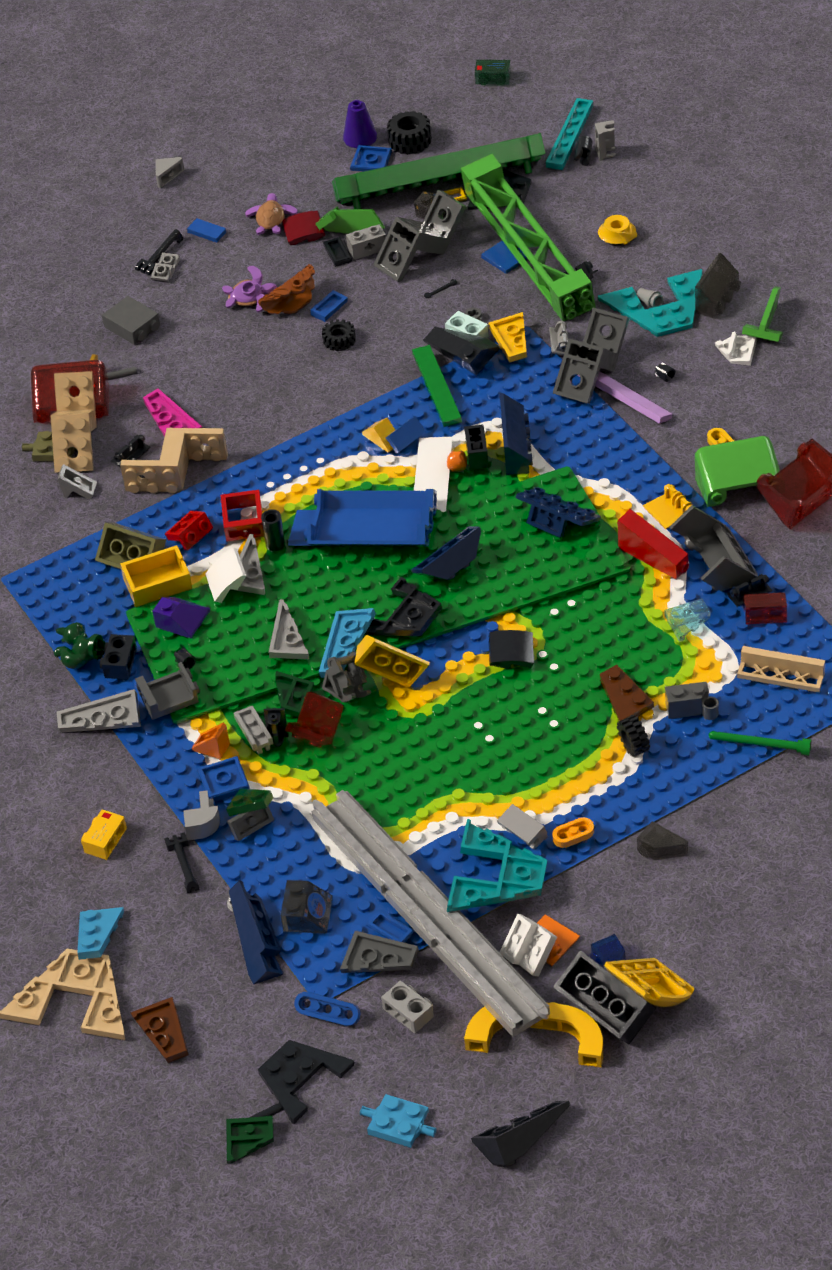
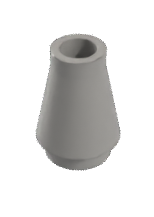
[637,288,664,308]

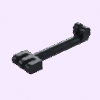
[135,229,183,276]
[164,832,200,893]

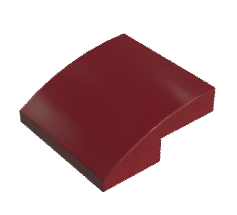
[282,211,326,246]

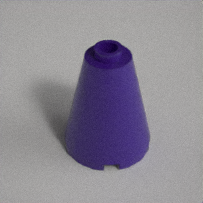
[343,100,377,148]

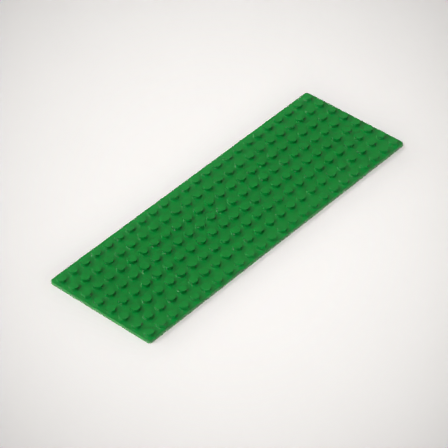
[126,466,631,724]

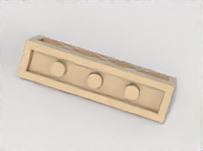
[737,646,825,692]

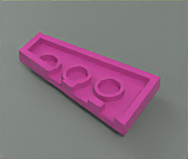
[143,389,202,437]

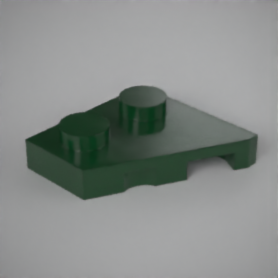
[275,671,314,718]
[226,789,274,816]
[226,1116,274,1164]

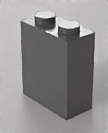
[102,296,161,345]

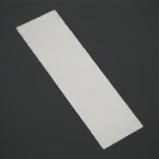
[414,437,453,512]

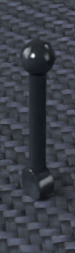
[424,279,457,298]

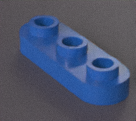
[294,992,361,1026]

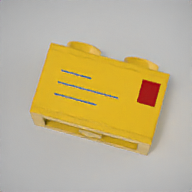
[81,810,127,860]

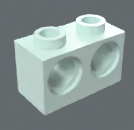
[445,311,489,338]

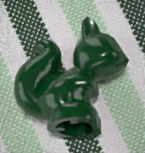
[54,622,105,669]

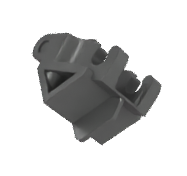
[322,651,371,702]

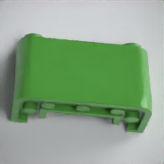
[695,436,784,507]

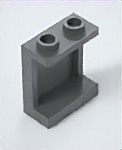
[135,662,200,720]

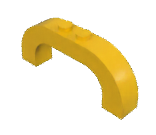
[464,1002,603,1068]

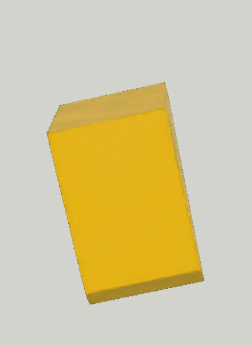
[362,418,395,453]

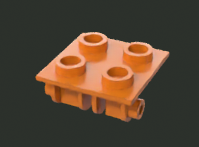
[537,914,580,966]

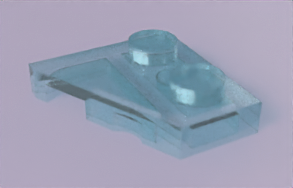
[664,598,710,642]

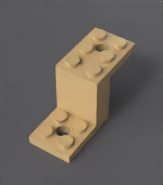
[50,371,97,473]
[120,428,228,493]

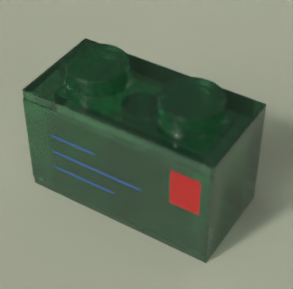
[475,60,511,85]

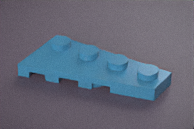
[319,608,376,678]

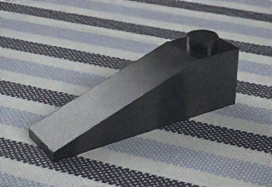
[423,326,500,375]
[471,1101,570,1167]

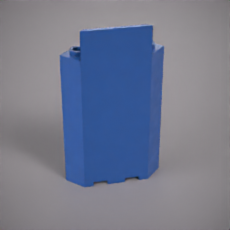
[288,489,437,546]

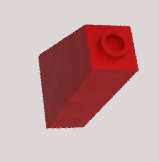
[617,509,689,579]

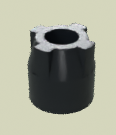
[655,362,676,382]
[174,648,196,669]

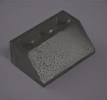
[695,253,741,319]

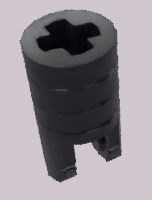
[574,136,593,166]

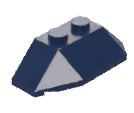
[411,526,481,581]

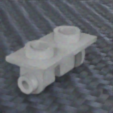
[549,321,568,356]

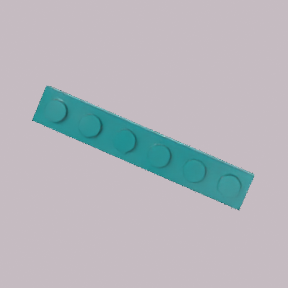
[546,98,593,170]

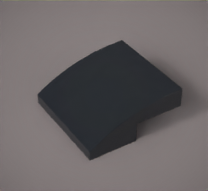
[489,630,534,669]

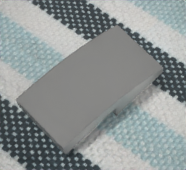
[151,253,180,282]

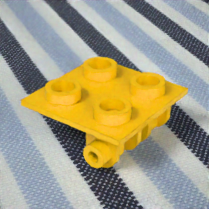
[643,484,693,529]

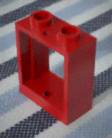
[220,490,264,542]

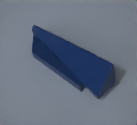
[229,880,283,985]

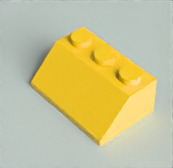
[354,635,429,688]

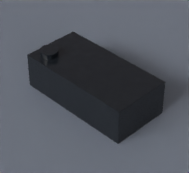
[553,950,656,1045]

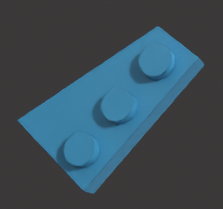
[77,907,124,960]

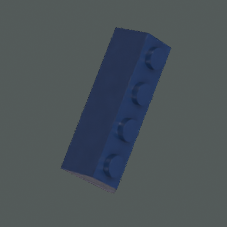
[500,393,533,475]

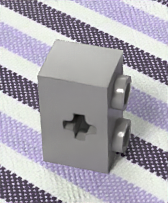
[346,224,386,260]

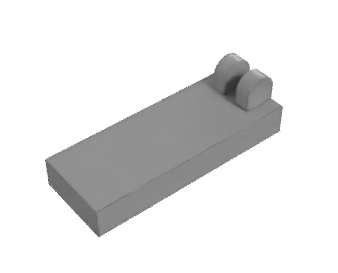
[233,706,273,754]

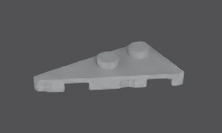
[231,534,265,595]
[269,599,309,659]

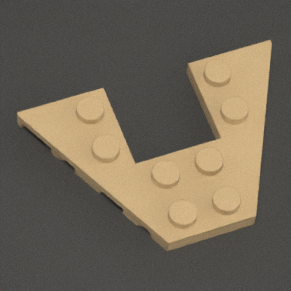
[0,948,125,1040]

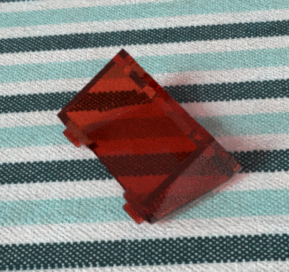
[31,360,109,423]
[757,439,832,529]

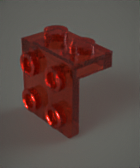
[285,692,343,747]

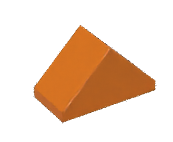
[191,722,230,759]

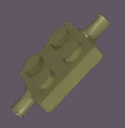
[22,431,78,461]

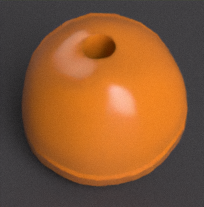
[447,451,467,472]

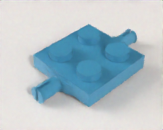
[360,1094,437,1148]

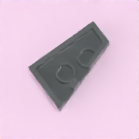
[340,931,419,973]

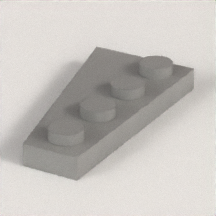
[57,689,141,733]

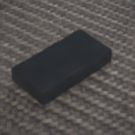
[323,237,352,267]

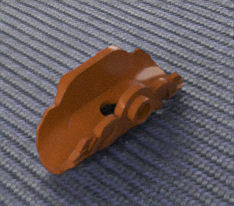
[258,264,315,314]

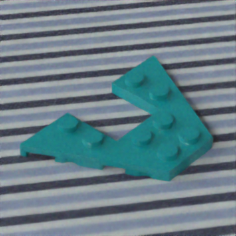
[598,269,702,337]
[447,819,547,912]

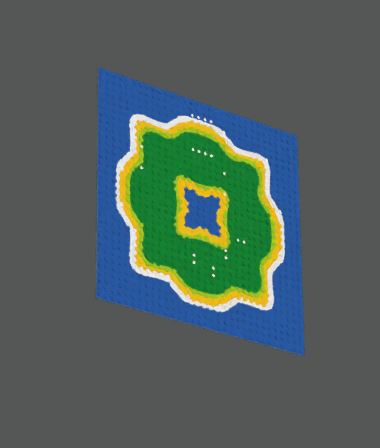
[1,326,832,998]

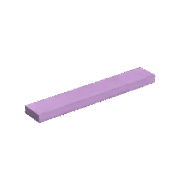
[577,371,672,423]

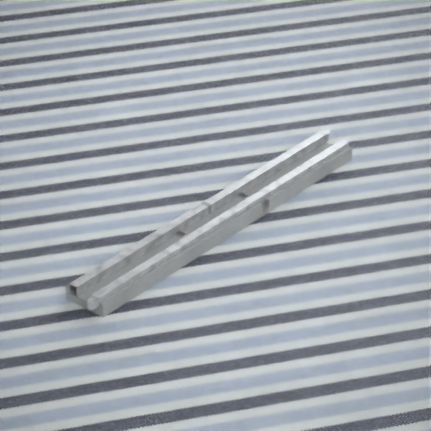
[311,790,550,1037]

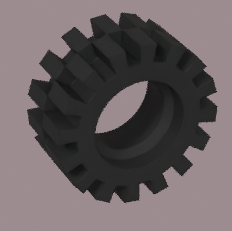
[322,319,356,351]
[617,715,650,757]

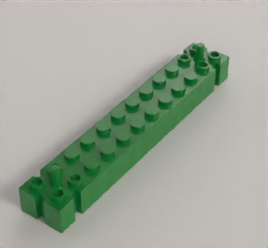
[332,133,545,209]

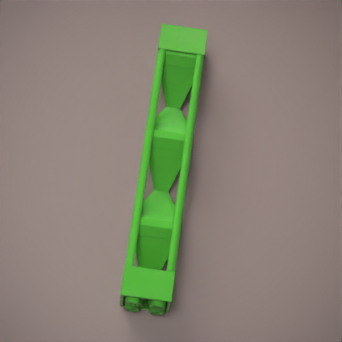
[461,154,596,321]

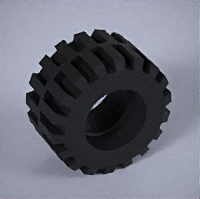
[387,111,432,155]

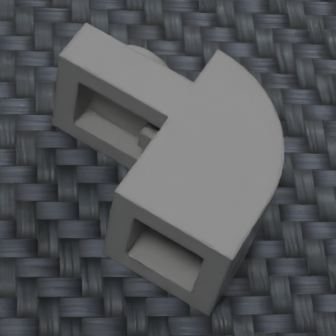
[183,790,220,840]

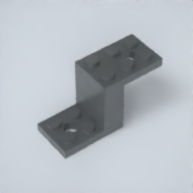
[374,190,466,282]
[553,307,630,404]

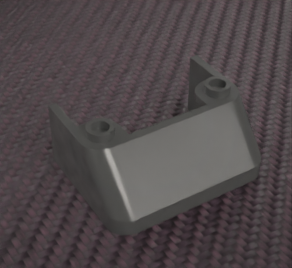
[670,505,758,591]

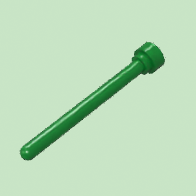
[708,731,812,756]

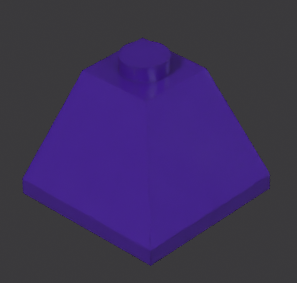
[152,597,210,638]

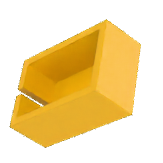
[120,545,192,607]

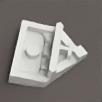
[715,331,757,366]

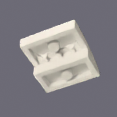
[205,548,246,603]
[499,914,557,977]

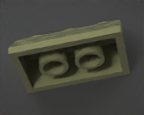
[95,522,166,569]

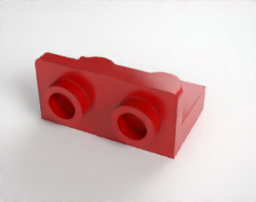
[165,511,213,550]

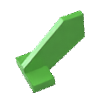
[316,206,385,234]
[742,286,783,342]

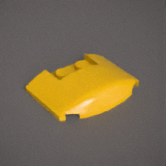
[604,958,695,1007]

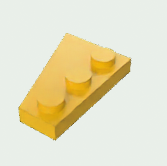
[489,312,527,363]

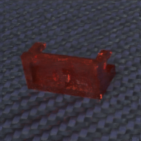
[744,592,787,624]

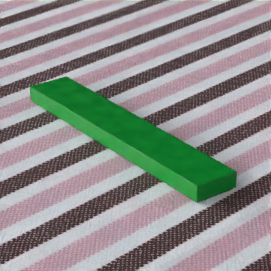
[412,345,462,427]

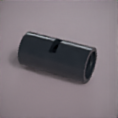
[261,509,285,551]

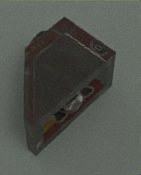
[637,821,688,860]

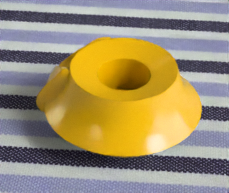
[598,215,637,245]

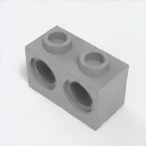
[381,981,434,1033]

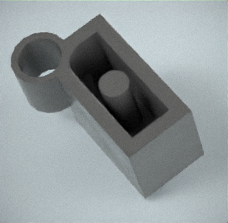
[665,681,719,720]

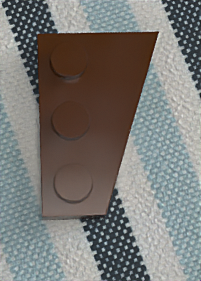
[600,664,654,722]
[130,997,189,1063]

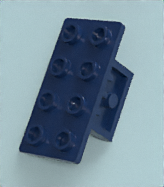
[515,487,601,537]

